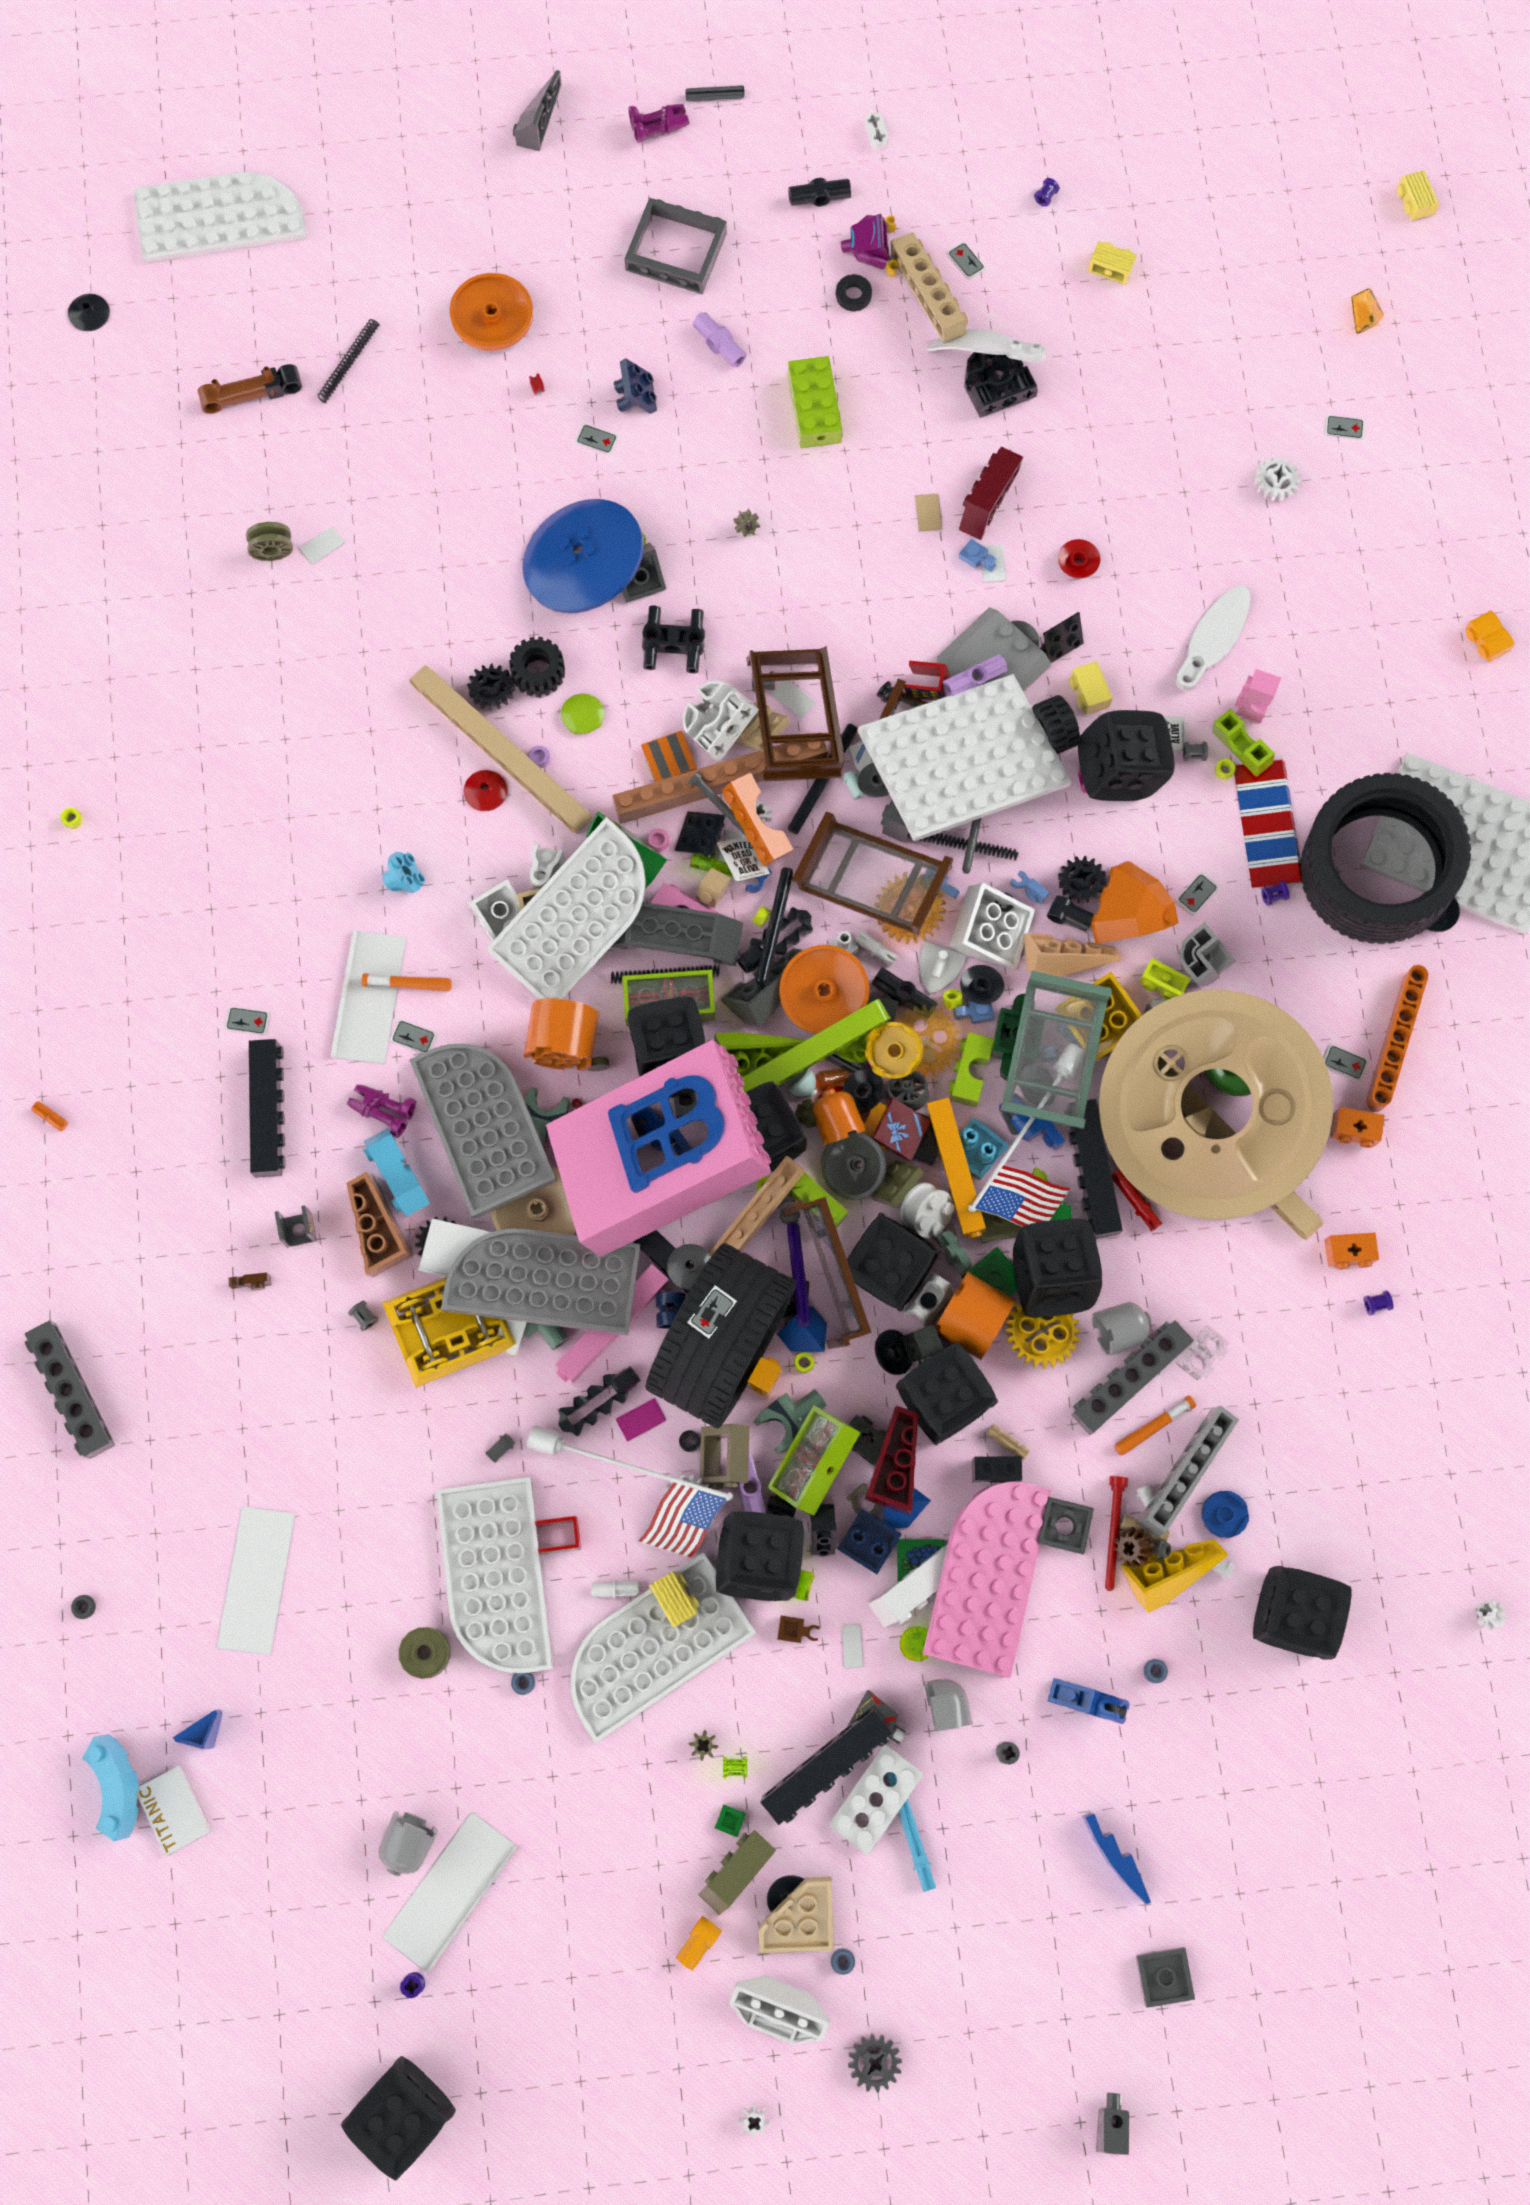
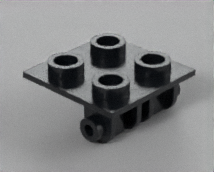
[1040,612,1084,663]
[674,811,725,860]

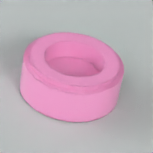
[647,829,669,852]

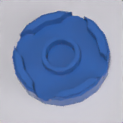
[1201,1491,1249,1538]

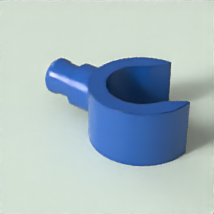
[745,868,772,893]

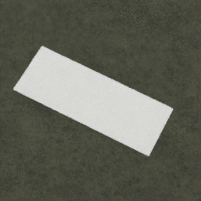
[216,1506,296,1655]

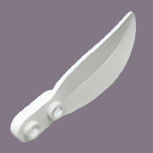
[927,329,1047,363]
[1175,585,1251,691]

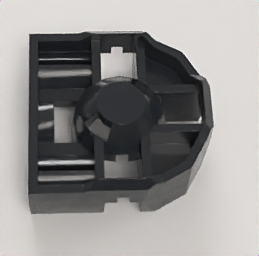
[964,352,1038,418]

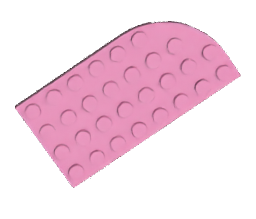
[923,1481,1052,1678]

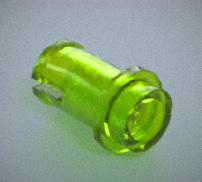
[794,1570,816,1601]

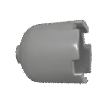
[1092,1302,1151,1356]
[378,1811,438,1876]

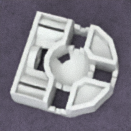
[682,680,759,762]

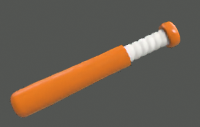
[362,973,452,991]
[1114,1395,1196,1455]

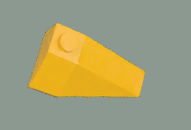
[1120,1539,1227,1613]

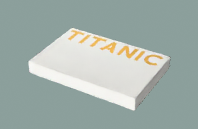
[137,1765,212,1857]

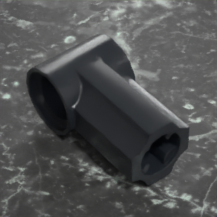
[1046,895,1094,932]

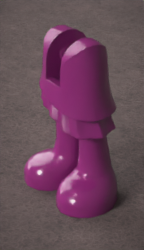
[628,104,690,143]
[346,1084,417,1138]

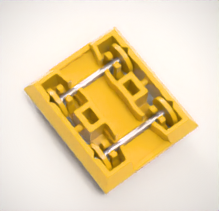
[382,1277,516,1388]

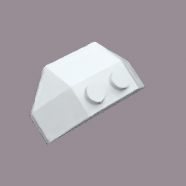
[729,1975,831,2045]

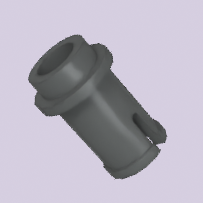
[485,1433,515,1463]
[1149,1540,1171,1559]

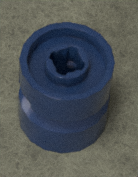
[655,1292,686,1329]

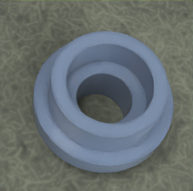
[1143,1659,1168,1683]
[511,1673,535,1695]
[830,1948,855,1975]

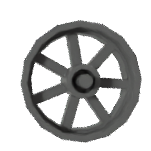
[887,1071,929,1111]

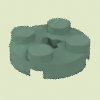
[935,1230,972,1275]

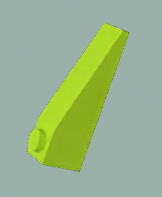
[714,1032,807,1077]

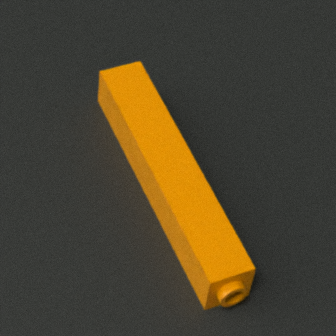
[927,1097,986,1239]

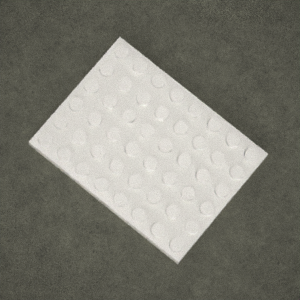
[858,674,1072,842]
[1360,752,1530,935]

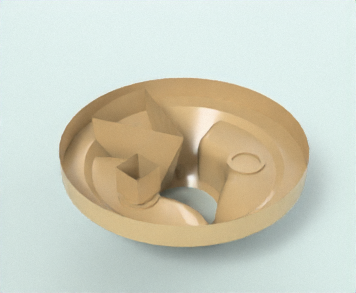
[1099,990,1333,1220]

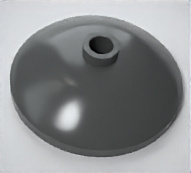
[821,1131,886,1200]

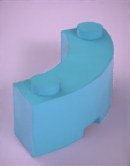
[363,1128,431,1217]
[82,1734,139,1841]

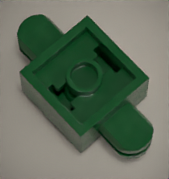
[990,994,1045,1081]

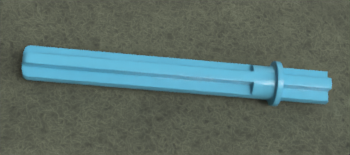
[886,1772,936,1892]

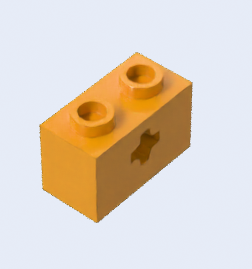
[747,1357,782,1399]

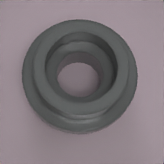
[71,1595,96,1619]

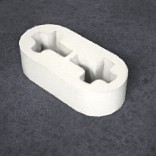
[864,112,889,151]

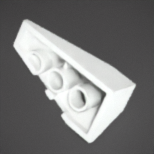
[467,879,521,942]

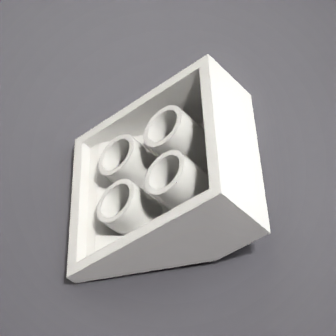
[949,882,1035,970]

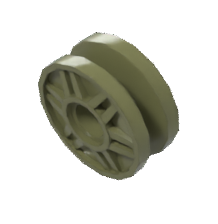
[245,521,293,561]
[398,1627,451,1679]

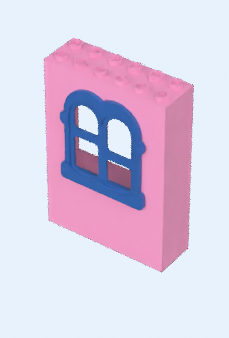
[546,1039,771,1257]

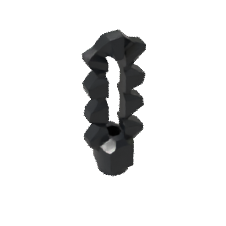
[737,907,813,974]
[558,1366,641,1437]

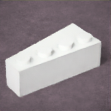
[868,1544,948,1627]

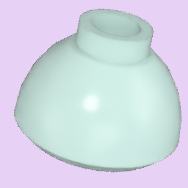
[788,1069,818,1099]

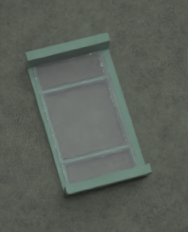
[1001,971,1112,1129]

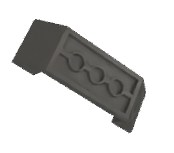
[611,902,743,966]

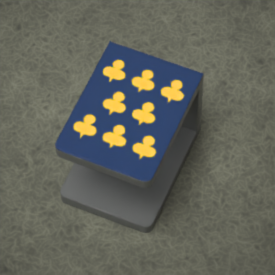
[274,1205,317,1248]

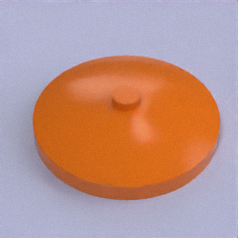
[450,273,533,351]
[779,945,870,1034]

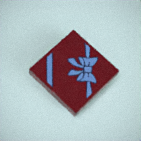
[872,1098,931,1161]

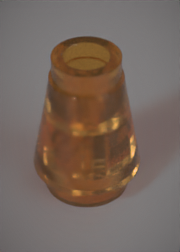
[815,1068,849,1092]

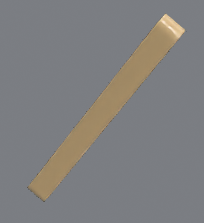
[409,665,592,834]
[1157,1056,1323,1240]

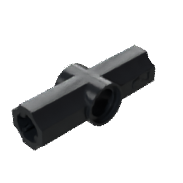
[788,178,851,207]
[871,967,938,1020]

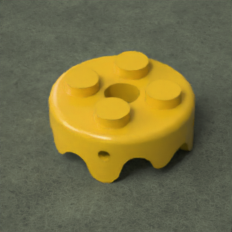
[865,1022,923,1079]

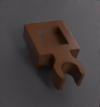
[228,1272,272,1291]
[777,1615,820,1643]

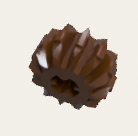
[1113,1527,1155,1568]

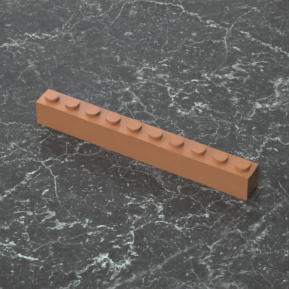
[612,732,828,824]

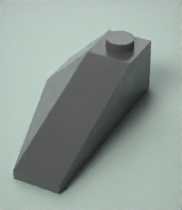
[513,70,562,151]
[721,948,803,1027]

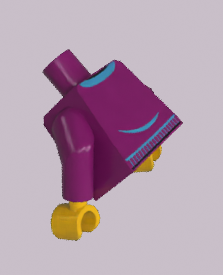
[841,213,899,277]

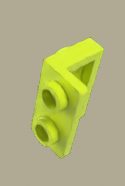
[1138,958,1191,1000]

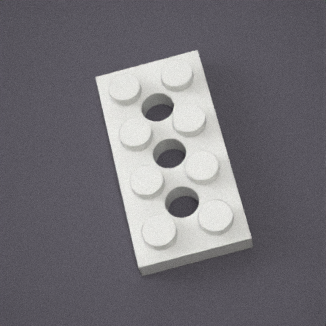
[829,1744,925,1856]

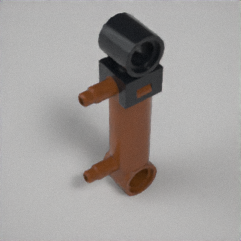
[197,364,302,414]

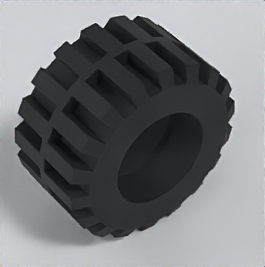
[509,636,565,697]
[1032,695,1080,754]

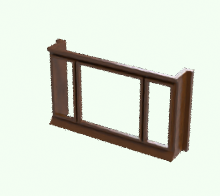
[746,646,845,782]

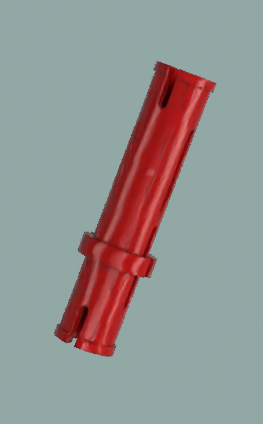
[1112,1169,1163,1232]

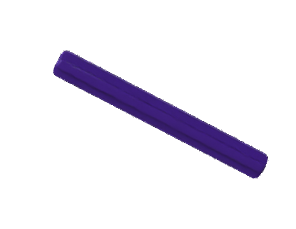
[787,1223,811,1327]

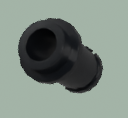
[767,1495,797,1518]

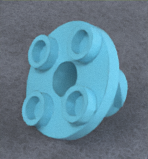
[382,852,425,893]

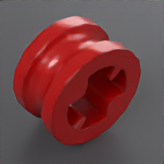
[529,373,545,395]

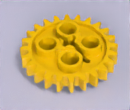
[1004,1304,1081,1370]

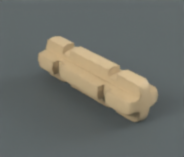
[986,1424,1029,1460]

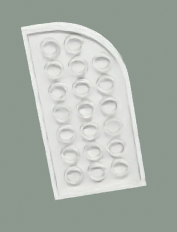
[133,172,307,264]
[486,817,646,999]
[436,1477,553,1673]
[571,1552,756,1744]

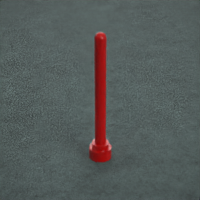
[1105,1476,1128,1591]

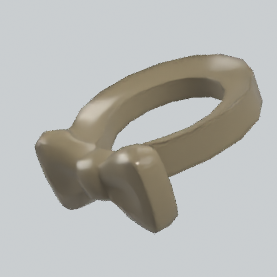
[846,1483,880,1515]

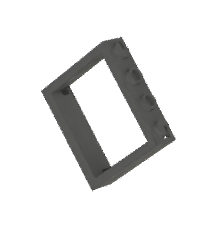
[624,197,727,295]

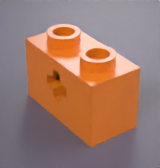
[1331,1107,1385,1148]
[1324,1232,1379,1270]

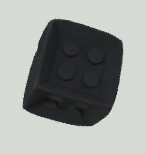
[1078,710,1175,801]
[627,997,706,1098]
[746,1081,807,1173]
[847,1212,941,1312]
[1013,1219,1102,1317]
[896,1342,998,1446]
[716,1511,804,1601]
[1253,1566,1352,1660]
[341,2056,456,2181]

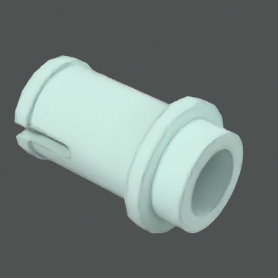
[843,770,864,800]

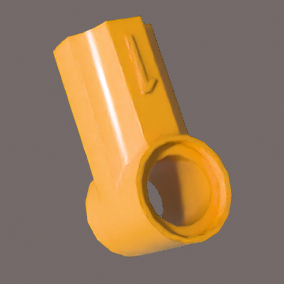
[676,1915,722,1971]

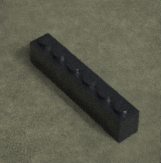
[248,1039,286,1178]
[1064,1099,1123,1239]
[760,1705,893,1825]

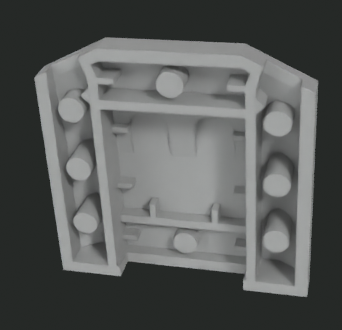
[937,607,1051,692]

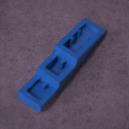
[1082,1813,1151,1904]

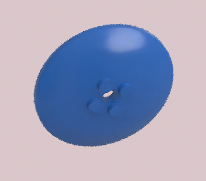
[522,499,644,613]

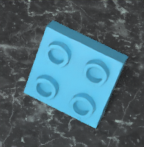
[959,1117,1009,1180]

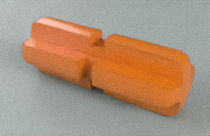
[31,1101,68,1131]

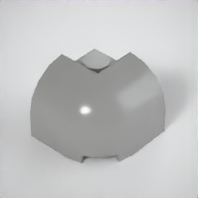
[1179,922,1236,987]
[924,1679,973,1731]

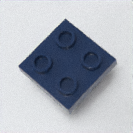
[613,358,657,414]
[837,1508,902,1575]

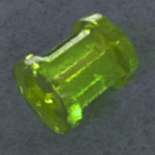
[723,1756,747,1779]

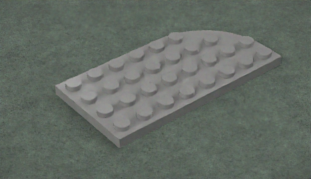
[409,1044,558,1219]
[441,1228,640,1335]

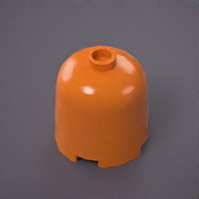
[812,1088,866,1146]

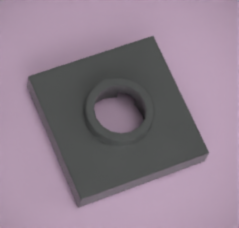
[1038,1496,1094,1555]

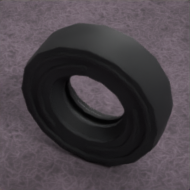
[835,274,872,312]

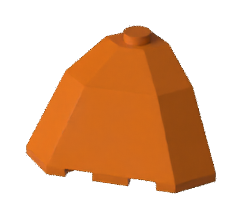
[1091,861,1179,944]

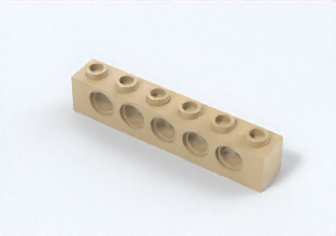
[891,232,968,343]

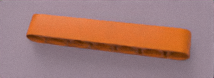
[1366,965,1429,1112]

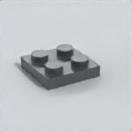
[1136,1947,1195,2008]

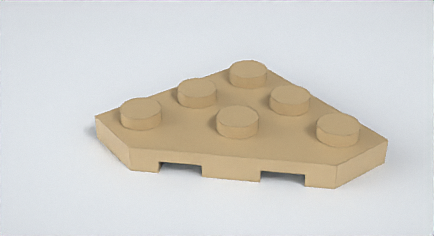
[759,1876,833,1953]

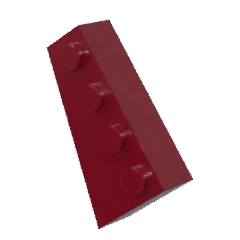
[959,446,1023,540]
[864,1406,918,1515]

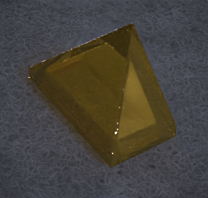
[1351,288,1384,334]

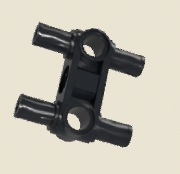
[642,605,705,674]

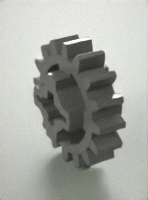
[848,2033,902,2093]

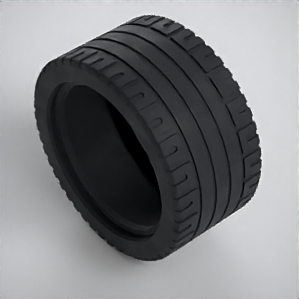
[1300,773,1471,944]
[645,1243,797,1429]

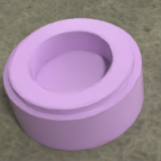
[528,746,550,769]

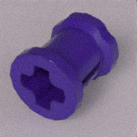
[1034,178,1060,207]
[1261,881,1290,906]
[1363,1290,1394,1316]
[400,1972,425,1998]

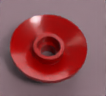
[1058,539,1101,579]
[464,770,507,811]

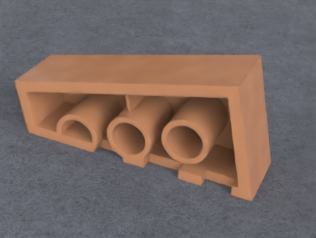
[346,1172,413,1277]

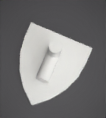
[919,941,967,995]

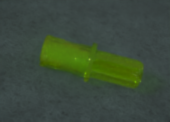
[690,854,733,877]

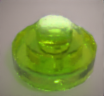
[899,1626,930,1662]

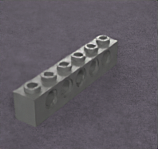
[24,1320,115,1459]
[1071,1320,1194,1436]

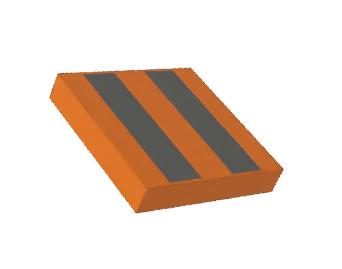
[641,730,697,782]

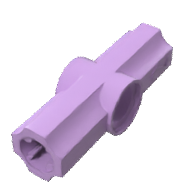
[692,312,747,368]
[943,654,1007,696]
[738,1452,766,1513]

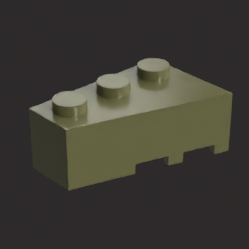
[698,1830,776,1915]

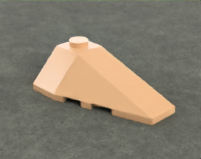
[1024,933,1122,977]

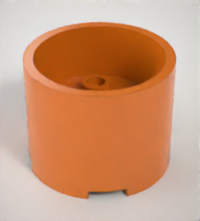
[524,998,599,1071]
[935,1272,1016,1360]

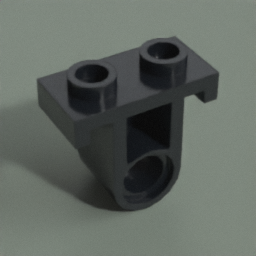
[810,1503,836,1557]

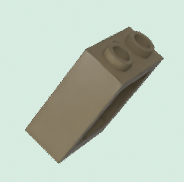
[700,1424,750,1489]

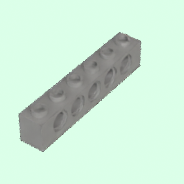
[1137,1405,1239,1536]

